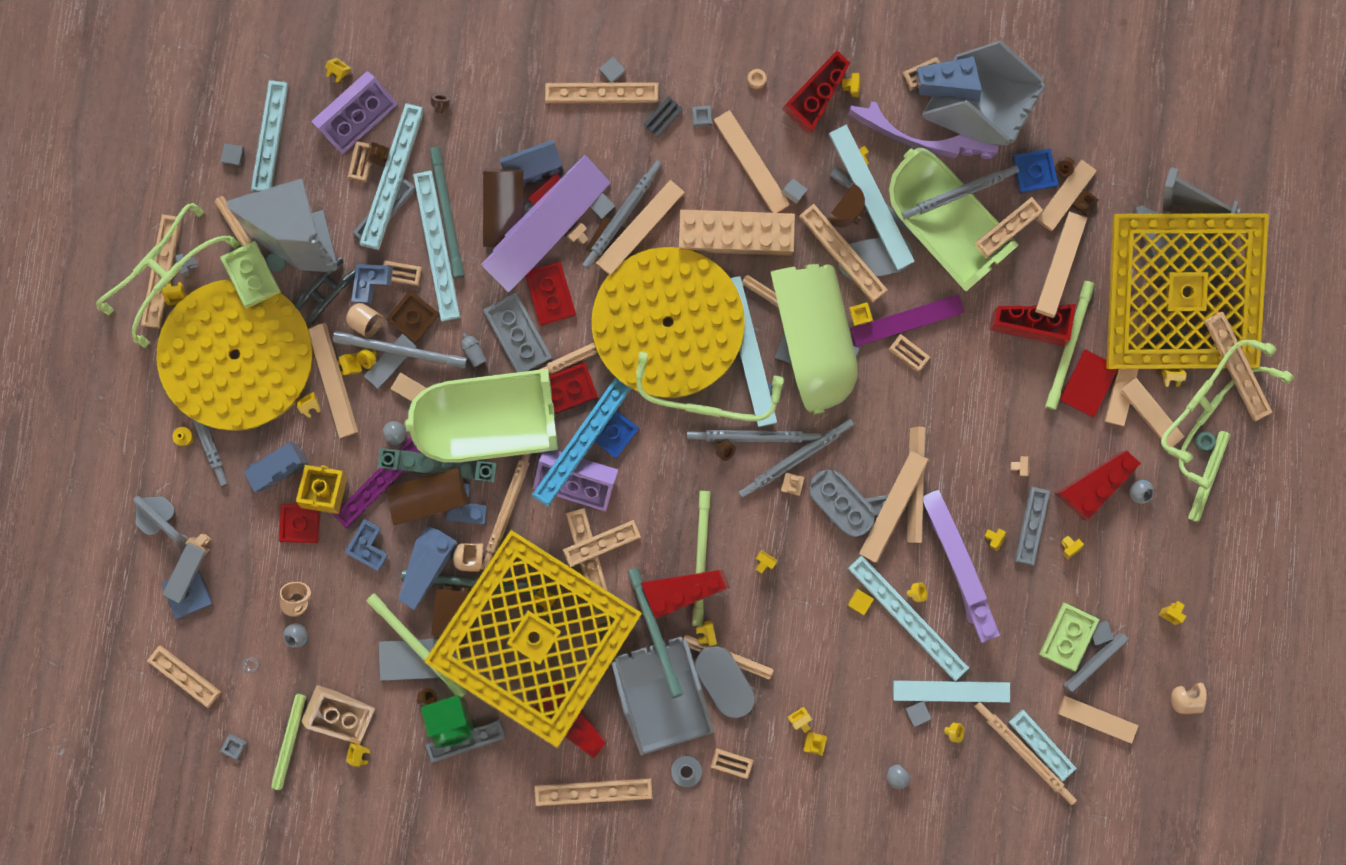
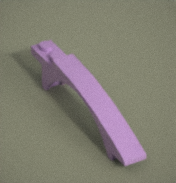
[848,102,999,159]
[923,490,1000,643]

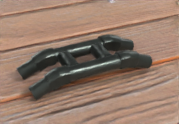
[295,257,355,324]

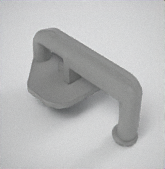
[133,496,188,546]

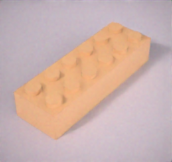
[679,210,795,256]

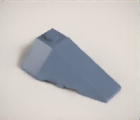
[398,525,458,610]

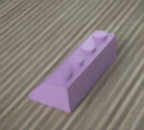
[311,71,398,154]
[533,450,618,512]

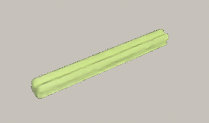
[1188,431,1230,522]
[271,694,307,790]

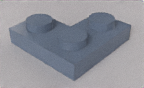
[351,264,393,304]
[446,484,487,525]
[345,519,389,571]

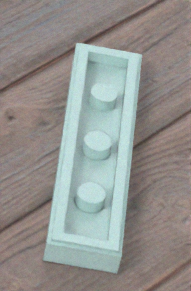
[1008,709,1077,782]

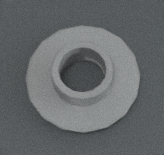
[671,756,702,787]

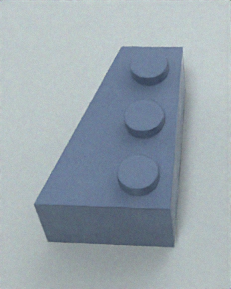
[916,57,982,101]
[244,442,310,493]

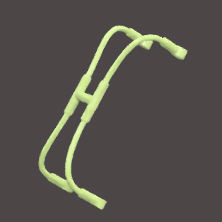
[96,203,240,348]
[1161,340,1294,490]
[636,352,784,421]

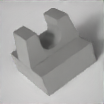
[175,254,198,278]

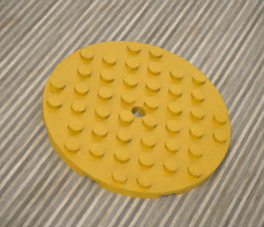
[591,247,745,398]
[156,279,313,431]

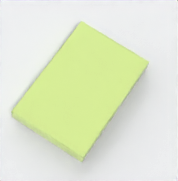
[220,241,281,308]
[1039,602,1100,672]

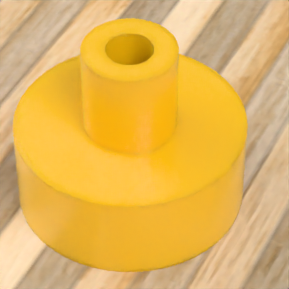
[357,349,377,369]
[172,427,194,446]
[907,582,927,602]
[944,722,965,743]

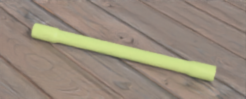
[1045,281,1095,410]
[692,491,711,626]
[366,593,468,698]

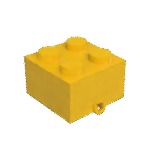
[296,465,348,514]

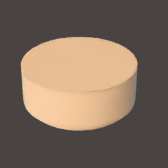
[747,69,766,89]

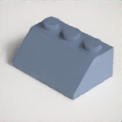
[499,140,564,188]

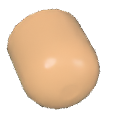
[346,303,384,338]
[453,543,484,572]
[280,582,311,617]
[1171,683,1207,714]

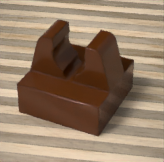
[366,142,390,167]
[1071,189,1099,216]

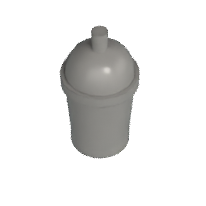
[461,333,487,368]

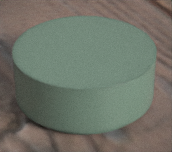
[266,253,286,273]
[1195,432,1216,451]

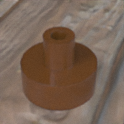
[430,94,450,113]
[1055,156,1076,177]
[716,440,736,461]
[417,688,437,707]

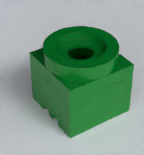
[421,695,474,748]

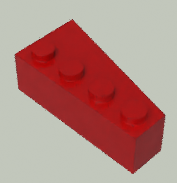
[782,50,850,135]
[989,304,1076,346]
[1055,450,1141,520]
[641,570,730,619]
[534,678,607,759]

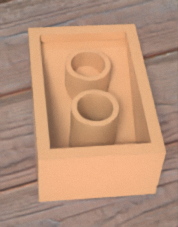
[302,685,375,745]

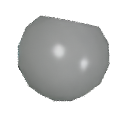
[383,421,406,445]
[1129,480,1154,504]
[283,623,308,648]
[887,765,911,789]

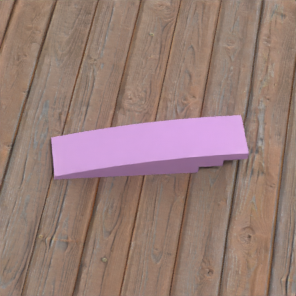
[481,155,611,292]

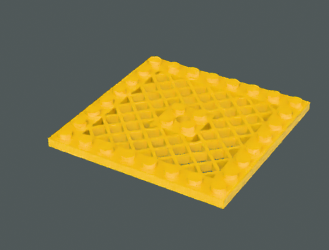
[1106,213,1269,369]
[424,530,642,747]

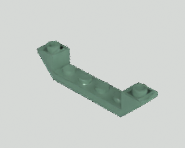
[377,448,497,482]

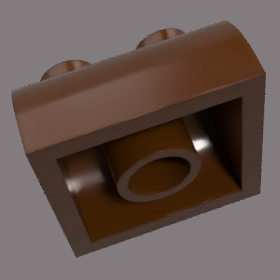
[828,183,866,228]

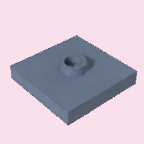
[161,568,213,619]

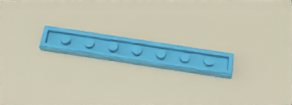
[532,378,631,507]

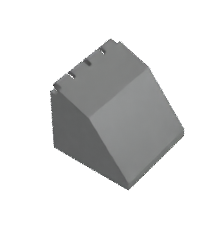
[921,40,1045,146]
[226,178,338,272]
[612,637,715,755]

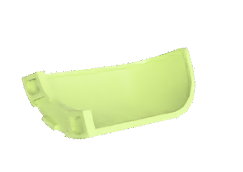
[889,148,1019,291]
[771,264,858,415]
[405,369,558,463]

